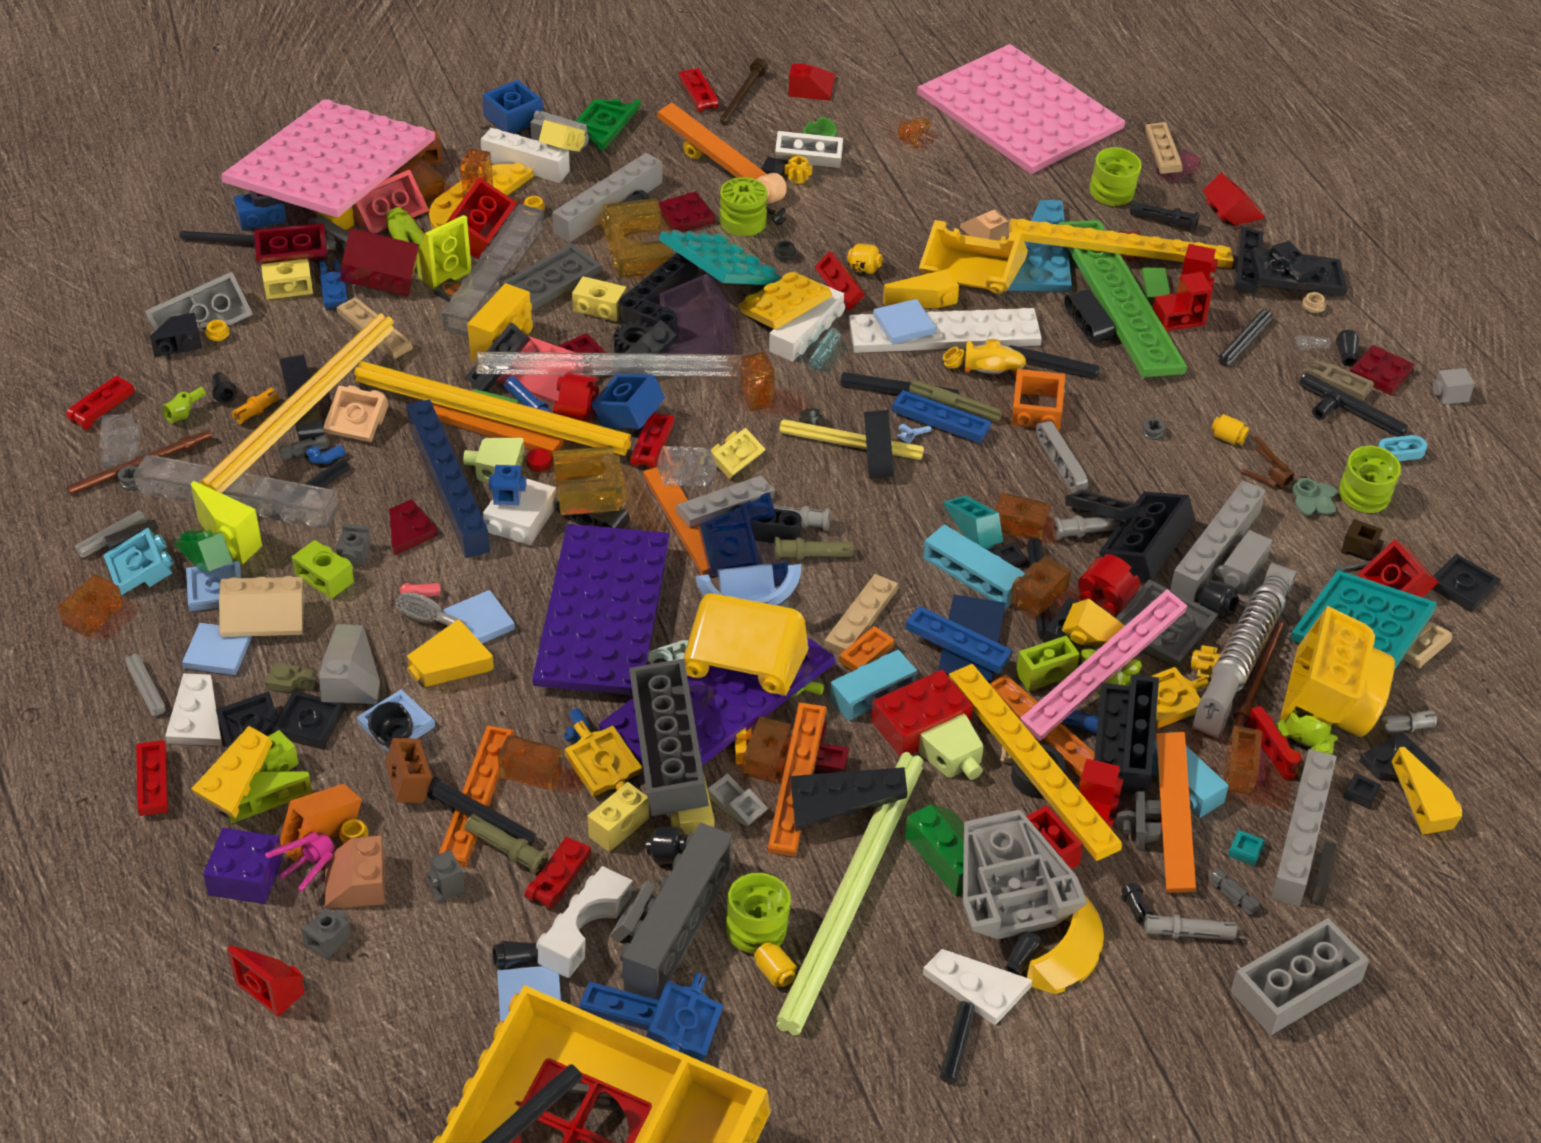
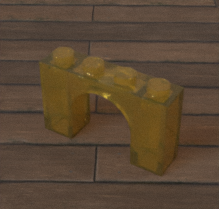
[600,198,673,278]
[553,446,627,515]

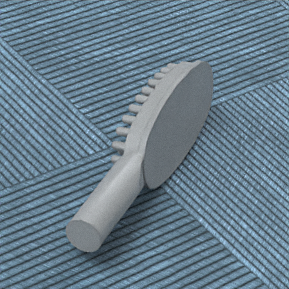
[395,592,467,627]

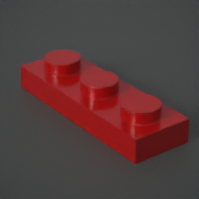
[815,251,866,311]
[136,740,168,816]

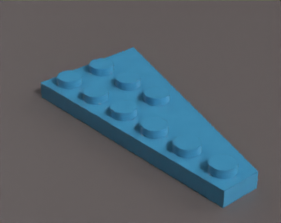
[1008,199,1072,292]

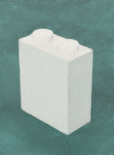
[483,479,557,545]

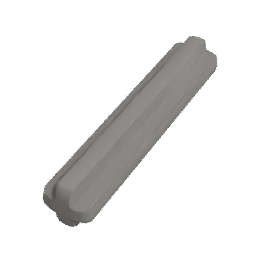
[75,511,147,558]
[125,653,166,717]

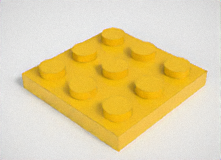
[738,272,833,330]

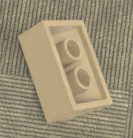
[219,576,304,637]

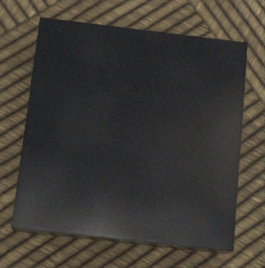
[1432,553,1501,613]
[270,690,345,750]

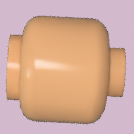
[757,173,787,204]

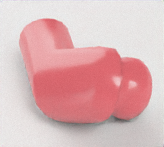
[400,583,440,597]

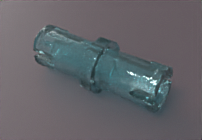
[808,328,842,370]

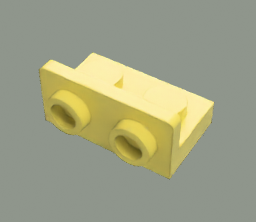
[705,428,766,479]

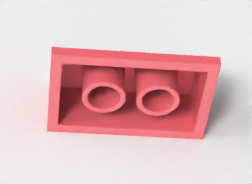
[351,170,429,234]
[496,336,583,403]

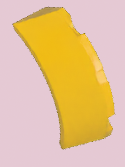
[1027,894,1104,994]

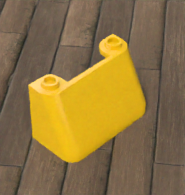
[919,220,1028,294]
[683,593,809,696]

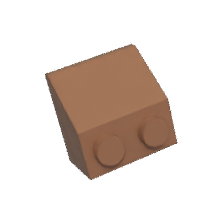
[325,836,386,909]

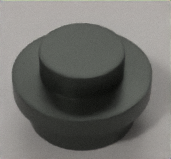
[774,240,796,261]
[798,408,823,425]

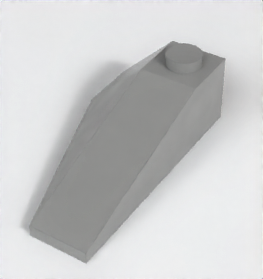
[145,272,253,331]
[319,624,380,704]

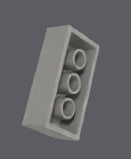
[1231,918,1369,1036]

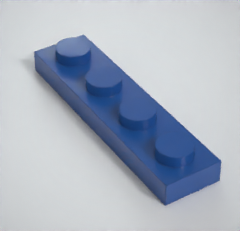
[892,390,991,443]
[905,606,1013,674]

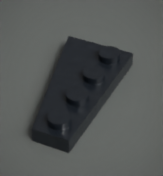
[791,767,908,832]

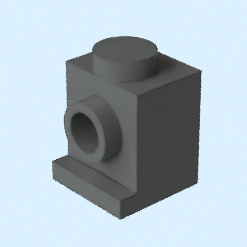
[336,523,371,566]
[426,850,465,903]
[301,908,351,960]

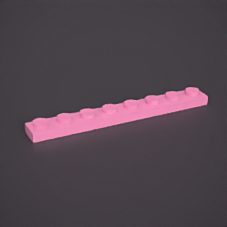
[1020,589,1187,741]

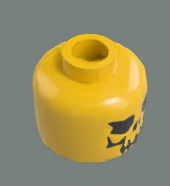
[847,243,883,275]

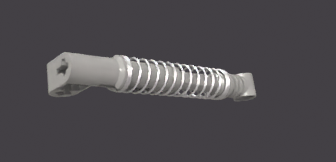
[1192,563,1297,739]

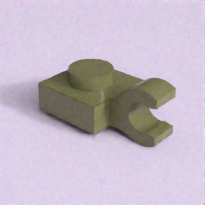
[265,663,317,693]

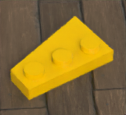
[191,726,273,819]

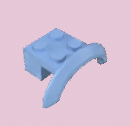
[695,564,801,605]

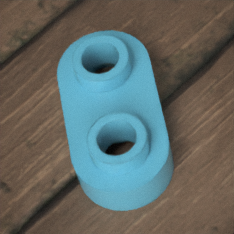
[1378,435,1427,461]

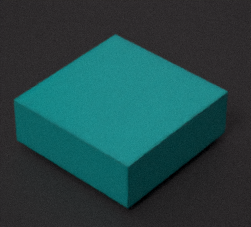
[1228,830,1266,867]

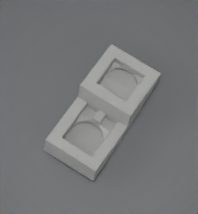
[708,773,769,827]

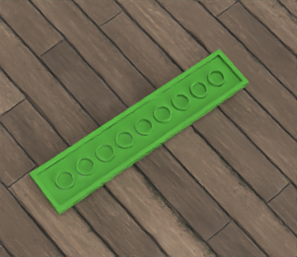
[1058,220,1187,377]

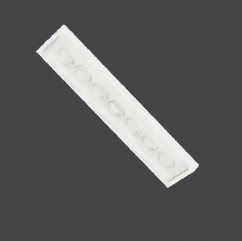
[849,308,1042,353]

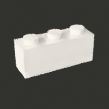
[775,131,843,168]

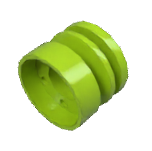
[1089,147,1142,206]
[720,177,767,237]
[1339,445,1401,513]
[725,873,791,954]

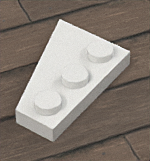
[165,673,222,746]
[923,949,1032,1025]

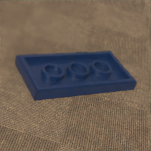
[938,594,1006,684]

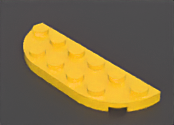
[429,163,534,230]

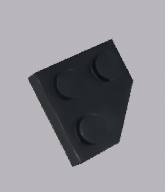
[216,691,278,749]
[1359,732,1441,781]

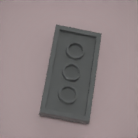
[501,244,602,312]

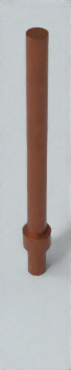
[67,429,212,495]
[1230,620,1285,737]

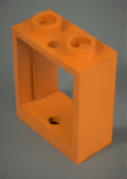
[1011,369,1065,431]

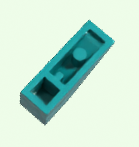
[943,495,1003,549]

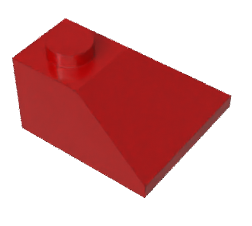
[788,63,835,101]
[227,945,305,1017]

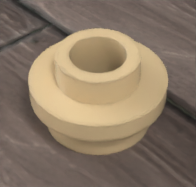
[1302,292,1326,313]

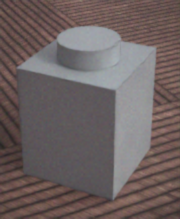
[1433,368,1475,405]

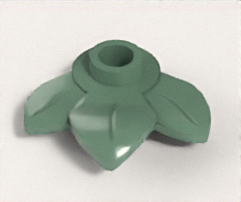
[1293,478,1338,516]

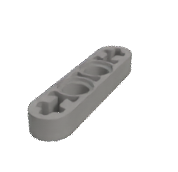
[1036,421,1088,493]

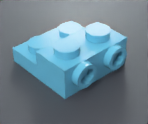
[104,528,174,595]

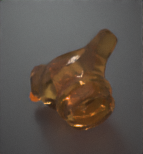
[898,117,931,149]

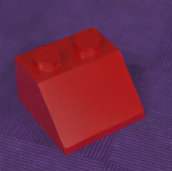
[1202,172,1265,226]
[1357,539,1439,598]

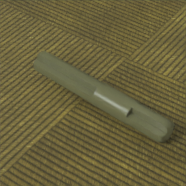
[909,380,1003,422]

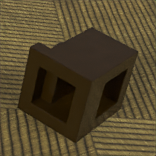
[1341,519,1385,559]

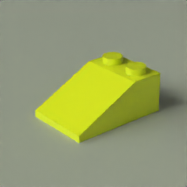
[417,215,472,290]
[190,481,262,565]

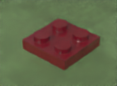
[656,191,715,233]
[1350,345,1415,396]

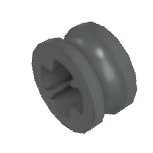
[1142,417,1165,440]
[118,466,143,490]

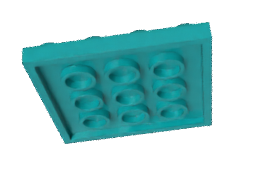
[659,230,782,285]
[1291,570,1437,670]

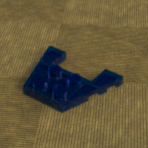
[699,492,788,586]

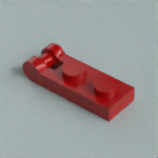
[679,68,719,112]
[66,375,135,430]
[631,413,675,468]
[1247,706,1302,781]
[524,836,592,909]

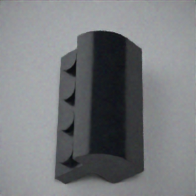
[1094,674,1159,794]

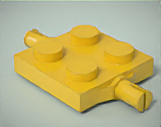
[1129,667,1209,729]
[564,720,642,797]

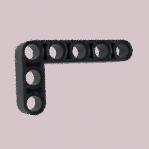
[619,253,699,336]

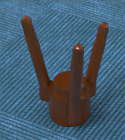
[1241,436,1295,489]

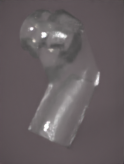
[1294,335,1331,351]

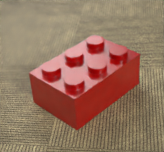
[446,177,517,259]
[871,670,973,757]

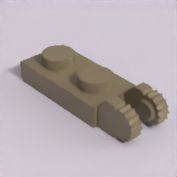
[1302,359,1374,401]

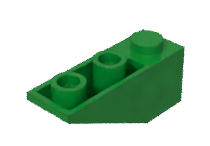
[173,529,233,572]

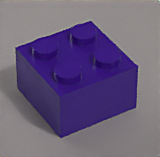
[203,828,284,904]

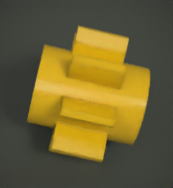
[785,156,812,184]
[1191,645,1220,679]

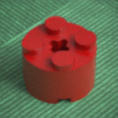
[553,372,599,423]
[1078,554,1140,617]

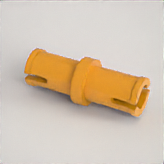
[232,387,279,424]

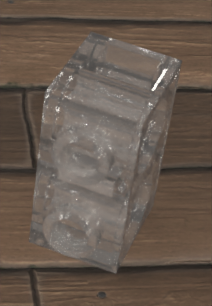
[99,414,141,468]
[657,446,717,486]

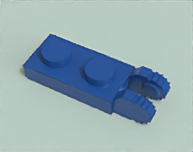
[320,259,348,309]

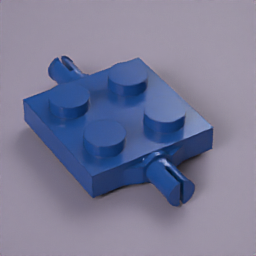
[646,973,723,1061]

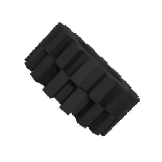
[614,321,652,357]

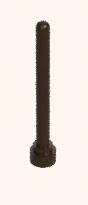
[720,58,768,125]

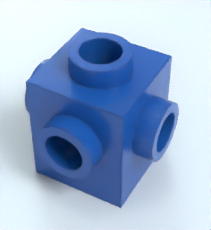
[489,465,527,506]

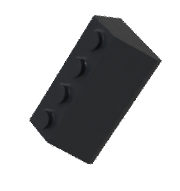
[1099,491,1196,581]

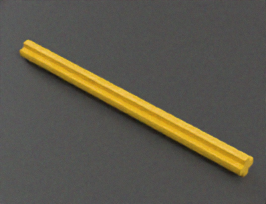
[199,313,394,494]
[354,361,631,456]

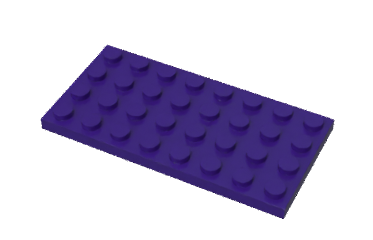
[532,524,670,695]
[599,637,835,765]

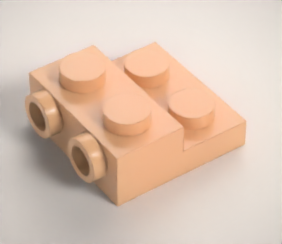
[323,385,389,442]

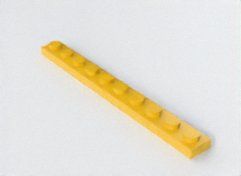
[1009,218,1234,268]
[949,664,1122,861]

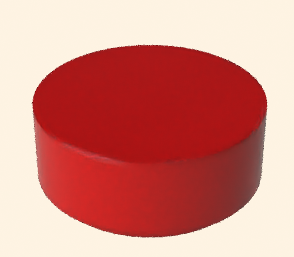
[526,448,552,472]

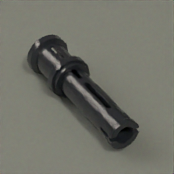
[1130,201,1200,232]

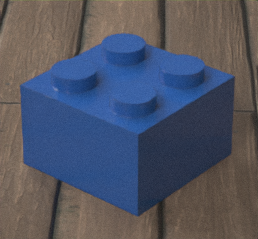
[482,79,543,134]
[591,373,665,429]

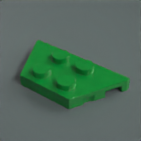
[576,99,641,151]

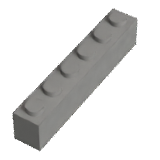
[552,153,662,243]
[1170,481,1266,602]
[1271,749,1337,906]

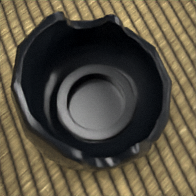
[368,701,414,747]

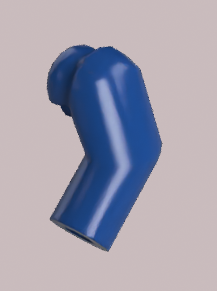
[306,445,345,465]
[564,708,589,744]

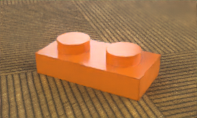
[839,626,895,671]

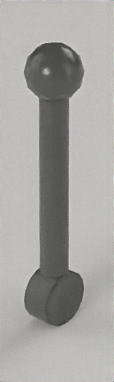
[1334,561,1371,573]

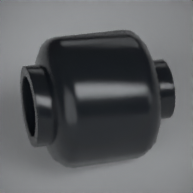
[1198,581,1239,618]
[646,827,688,865]

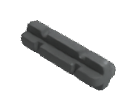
[278,435,328,460]
[1209,868,1261,915]

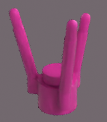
[265,831,334,891]

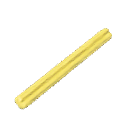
[779,419,924,460]

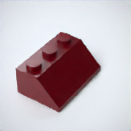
[254,223,328,266]
[340,228,419,297]

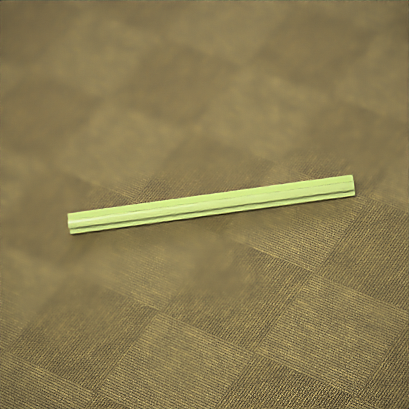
[776,752,924,1035]

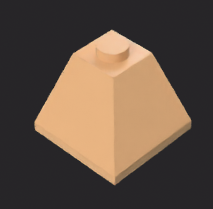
[960,209,1010,241]

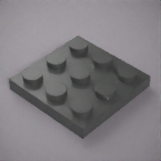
[1116,580,1218,669]

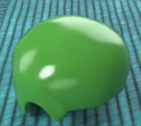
[803,117,837,137]

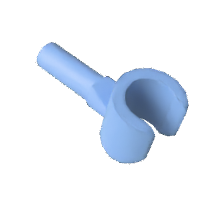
[897,424,931,443]

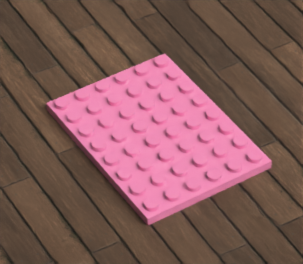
[917,44,1125,174]
[221,100,435,218]

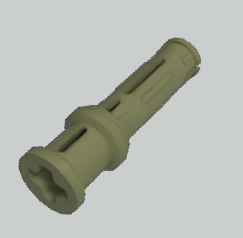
[774,537,853,561]
[464,814,549,875]

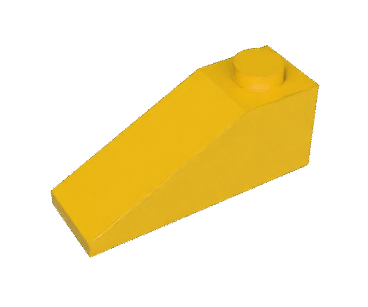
[883,269,959,309]
[1061,599,1147,648]
[1391,747,1462,835]

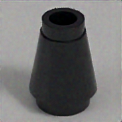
[1336,330,1360,366]
[212,372,237,404]
[1005,931,1044,976]
[492,941,538,970]

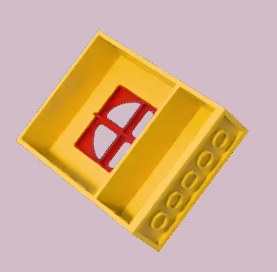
[433,985,771,1143]

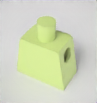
[463,438,525,483]
[918,714,983,780]

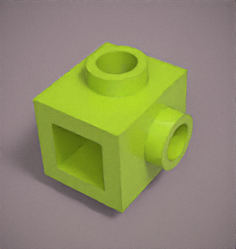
[259,730,299,772]

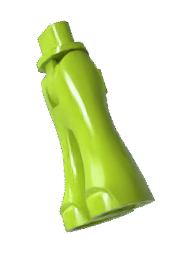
[385,207,425,268]

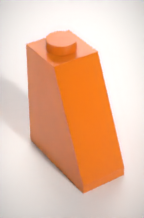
[280,784,362,862]

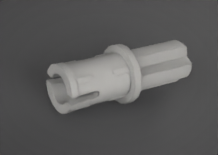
[1381,710,1437,733]

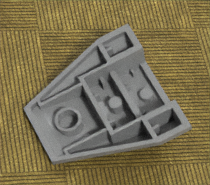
[963,810,1087,939]

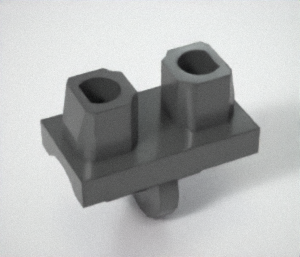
[1115,792,1161,850]

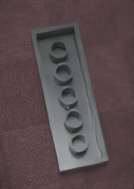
[629,659,709,816]
[620,823,733,1000]

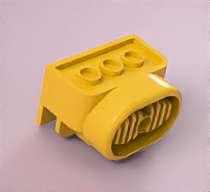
[1280,606,1395,737]

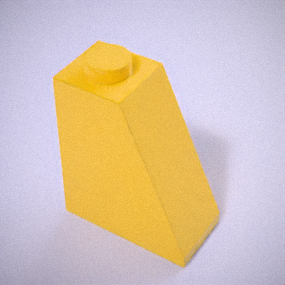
[407,619,494,687]

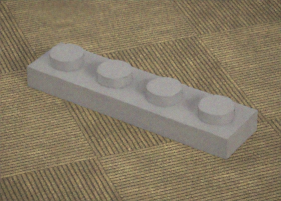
[676,475,775,528]

